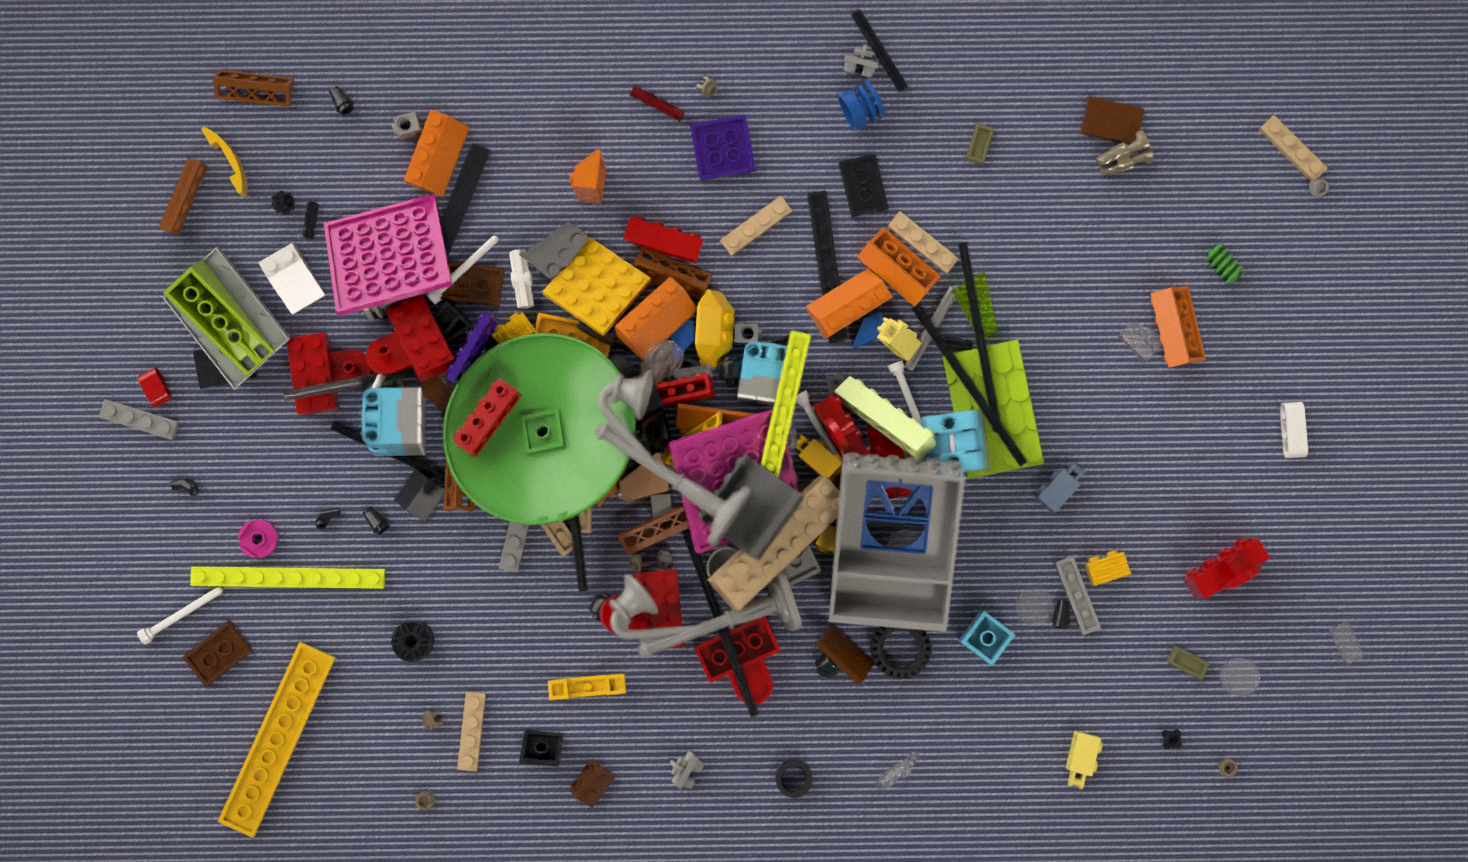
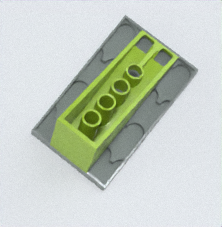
[162,246,290,390]

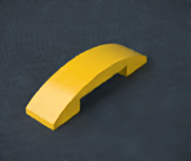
[201,127,247,197]
[548,674,626,700]

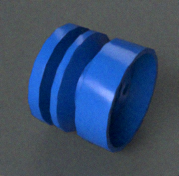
[838,81,885,131]

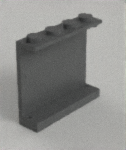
[699,454,805,562]

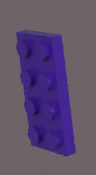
[446,311,499,384]

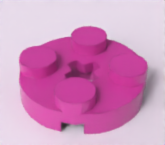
[238,520,279,558]

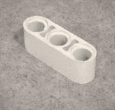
[1280,402,1308,458]

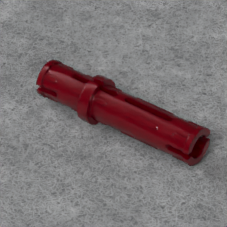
[630,85,685,122]

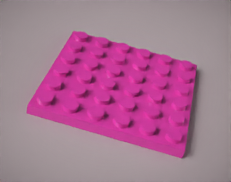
[324,194,453,316]
[669,409,799,554]

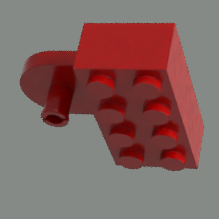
[366,294,455,383]
[286,332,373,416]
[812,394,873,459]
[1183,537,1271,600]
[600,569,685,649]
[694,616,781,705]

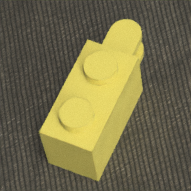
[877,318,922,362]
[1066,731,1102,789]

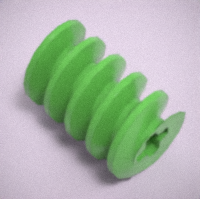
[1205,242,1247,285]

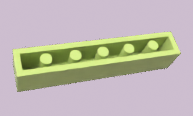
[834,376,936,461]

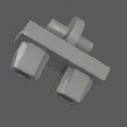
[844,44,878,78]
[669,750,704,789]

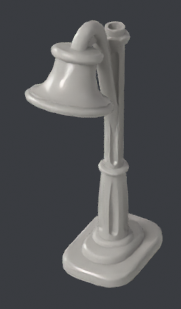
[595,370,752,547]
[609,570,802,658]

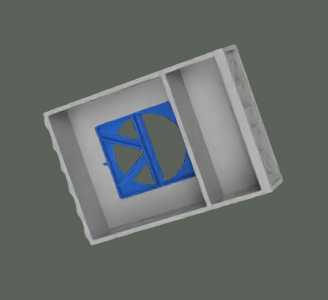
[829,453,965,632]

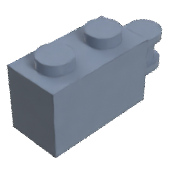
[1035,461,1086,513]

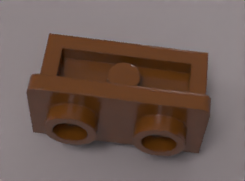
[569,759,616,808]

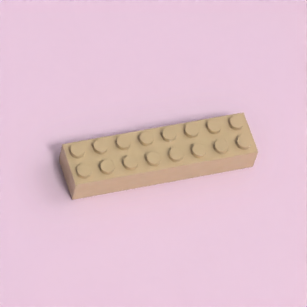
[708,476,840,610]

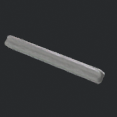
[904,286,958,371]

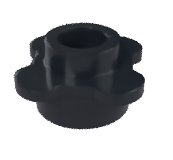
[1162,729,1182,749]

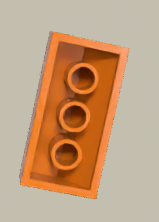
[404,110,470,198]
[570,150,606,205]
[857,227,941,307]
[805,268,893,339]
[615,277,697,360]
[1151,286,1206,368]
[676,403,755,434]

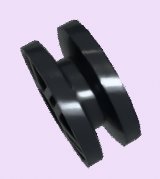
[391,620,435,662]

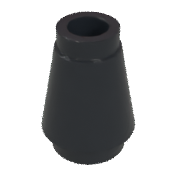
[329,86,354,115]
[362,506,390,535]
[1051,600,1070,629]

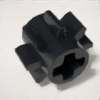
[271,190,296,215]

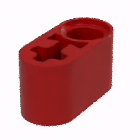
[137,367,173,408]

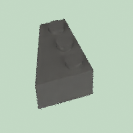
[519,222,589,281]

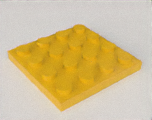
[542,237,651,336]

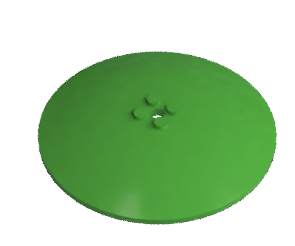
[443,333,636,525]

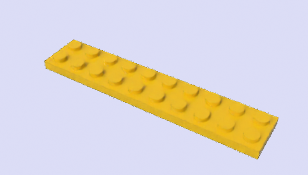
[218,642,336,838]

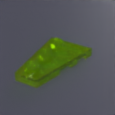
[952,272,998,337]

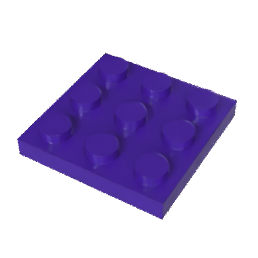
[690,114,756,181]

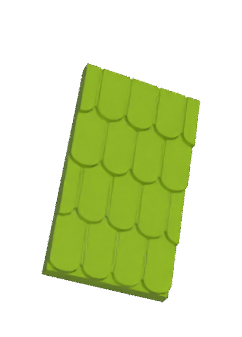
[942,339,1045,479]

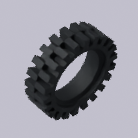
[870,626,932,679]

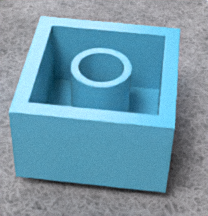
[958,610,1015,666]

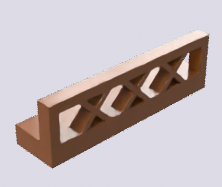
[213,69,294,107]
[159,158,208,236]
[634,247,713,301]
[444,460,475,512]
[618,504,689,556]

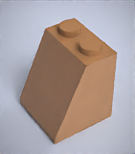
[617,453,670,503]

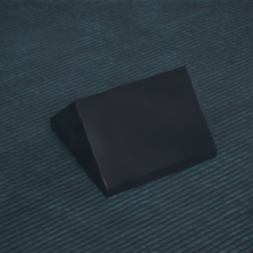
[394,469,445,522]
[519,730,563,767]

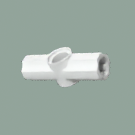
[509,249,534,309]

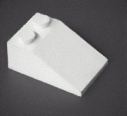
[258,243,326,315]

